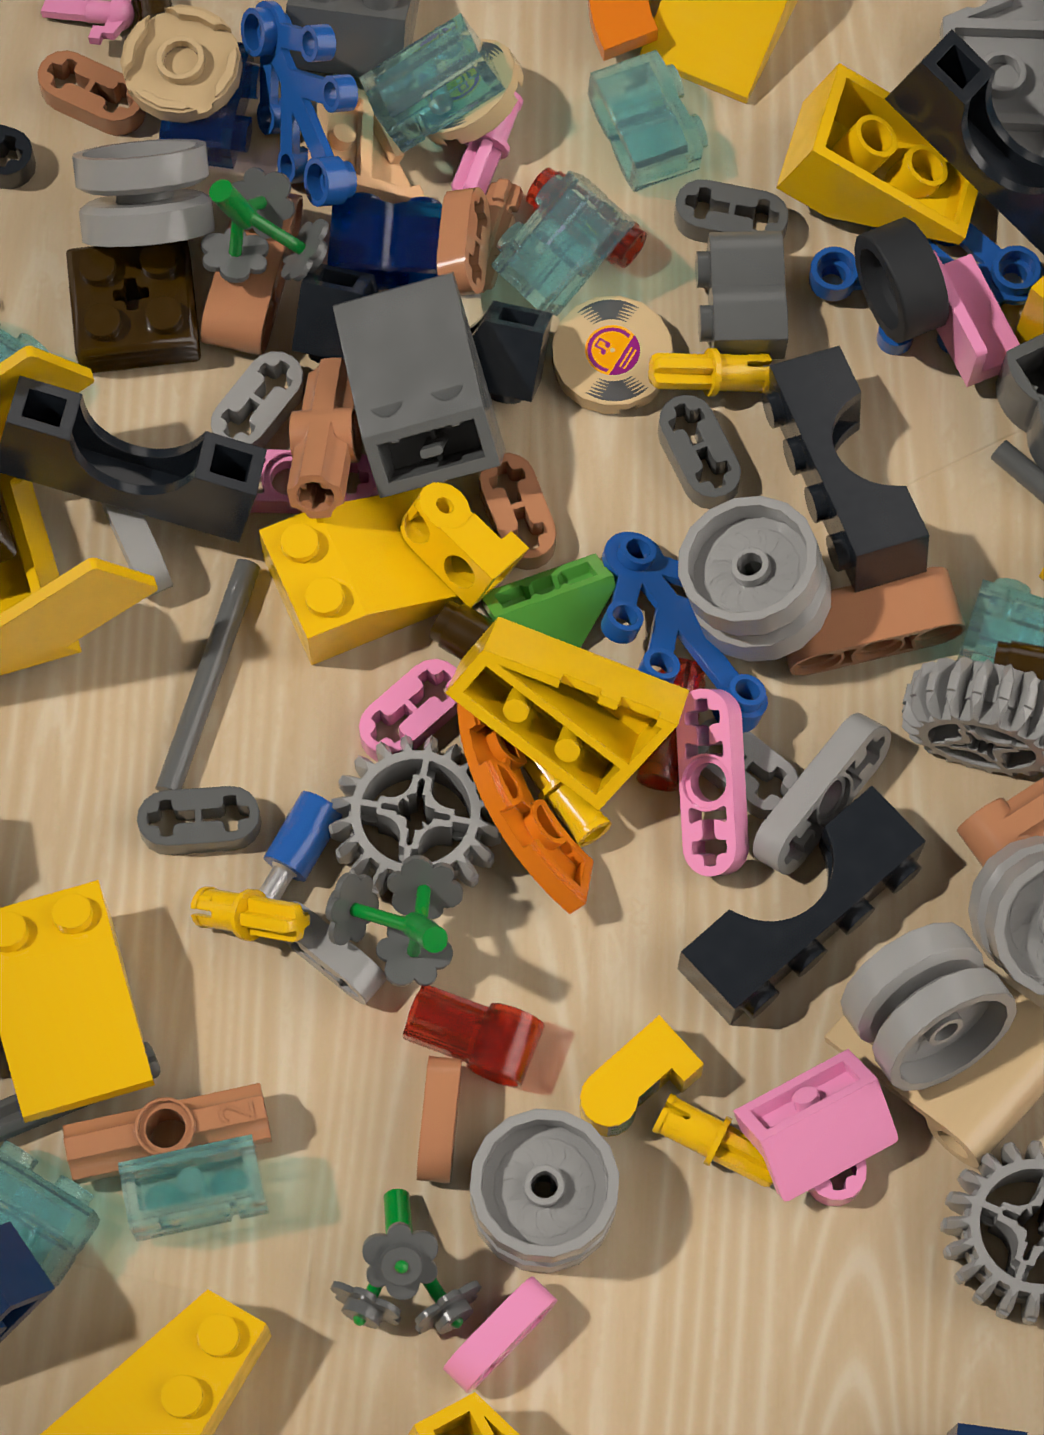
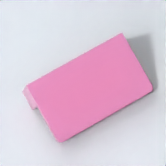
[933,250,1020,387]
[733,1049,898,1201]

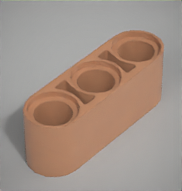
[201,193,303,355]
[786,567,966,676]

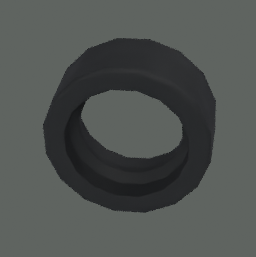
[854,217,949,343]

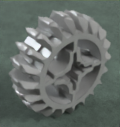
[902,656,1044,777]
[329,735,502,899]
[940,1140,1044,1325]

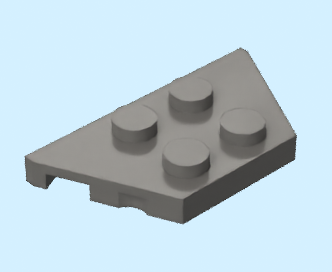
[940,0,1044,157]

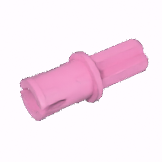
[451,92,524,196]

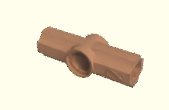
[287,358,362,519]
[63,1083,272,1185]

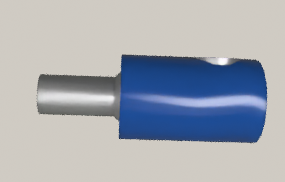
[259,791,342,900]

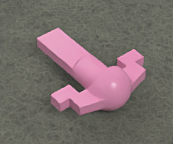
[41,0,135,45]

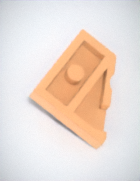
[308,89,424,215]

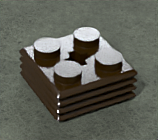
[66,240,201,373]

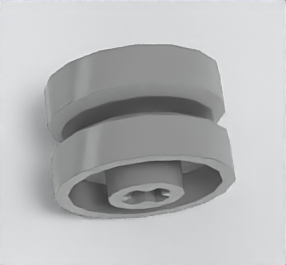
[72,139,215,247]
[678,496,831,662]
[968,836,1044,995]
[840,922,1017,1091]
[470,1108,619,1273]

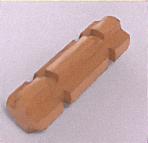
[481,178,523,293]

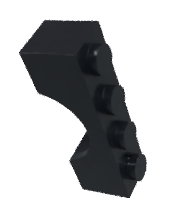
[885,29,1044,255]
[292,263,553,404]
[762,345,929,593]
[0,376,267,543]
[677,786,926,1025]

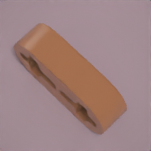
[38,50,146,136]
[437,187,491,296]
[479,453,556,570]
[417,1056,462,1183]

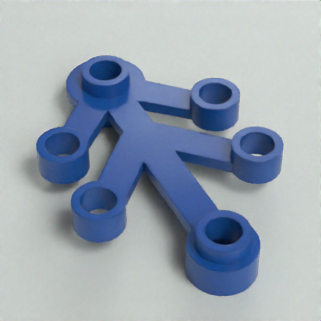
[241,0,358,207]
[809,223,1044,355]
[601,532,768,733]

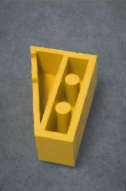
[445,616,689,811]
[40,1289,272,1435]

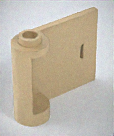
[824,967,1044,1168]

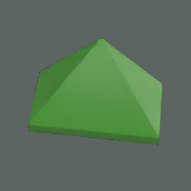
[481,553,616,648]

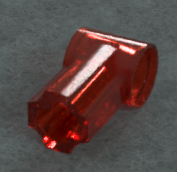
[403,986,545,1088]

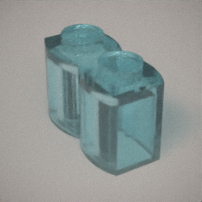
[587,50,708,192]

